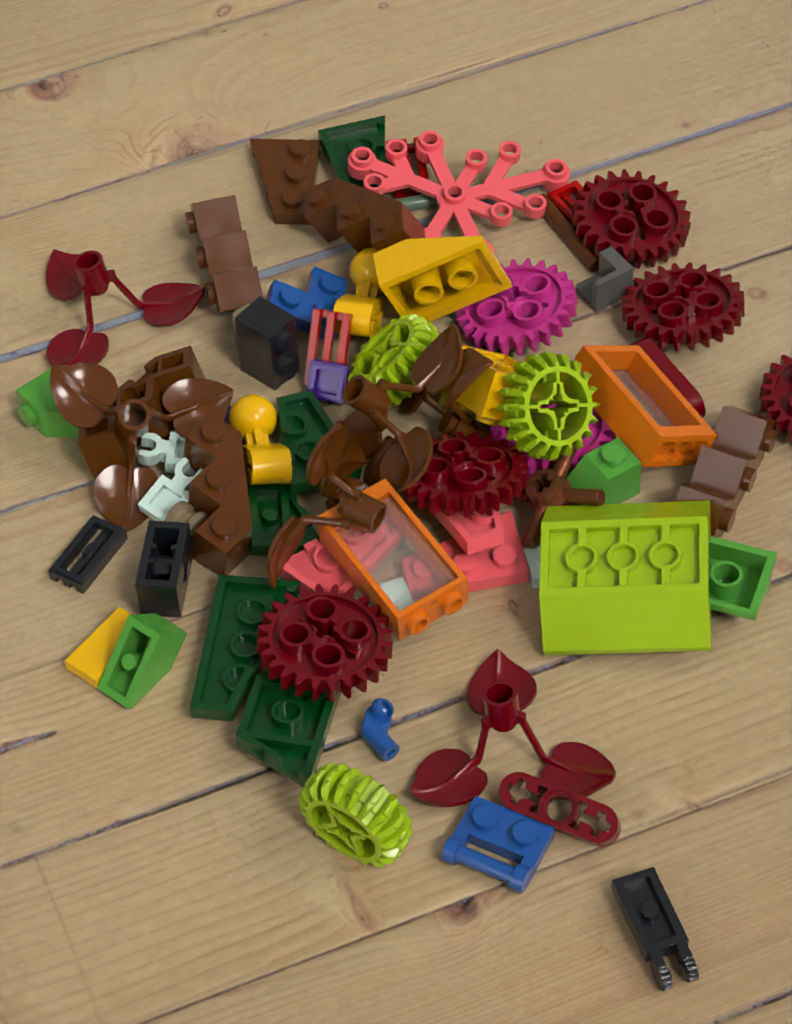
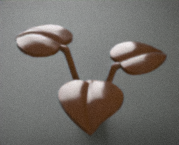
[343,324,463,491]
[363,348,494,487]
[50,363,234,531]
[266,420,387,590]

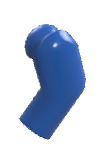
[360,698,400,761]

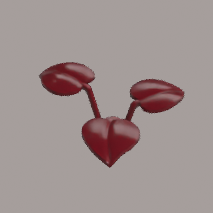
[46,249,205,367]
[409,649,616,807]

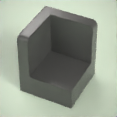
[576,246,633,312]

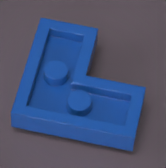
[266,266,348,340]

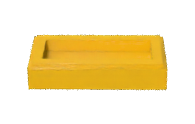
[64,607,132,688]

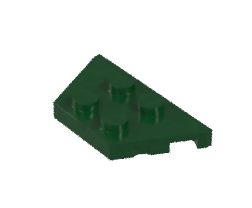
[236,673,341,787]

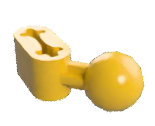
[333,247,384,338]
[228,394,292,485]

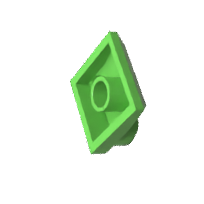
[709,536,777,620]

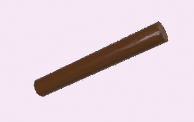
[536,194,599,272]

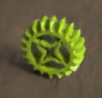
[347,313,440,407]
[495,352,601,460]
[298,763,413,868]

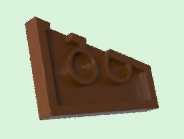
[250,138,321,225]

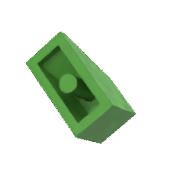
[16,369,79,438]
[567,437,642,505]
[97,613,187,709]

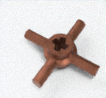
[512,446,605,549]

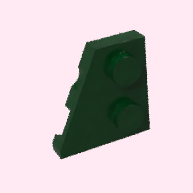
[248,484,320,556]

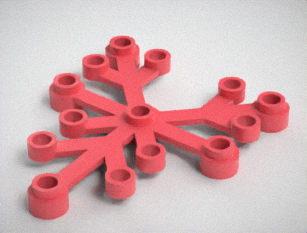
[347,131,570,254]

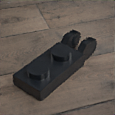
[611,867,699,992]

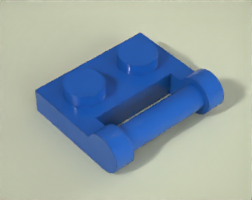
[441,795,555,894]

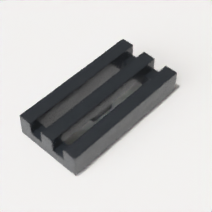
[48,515,128,594]

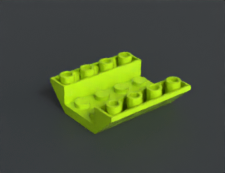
[539,500,712,656]

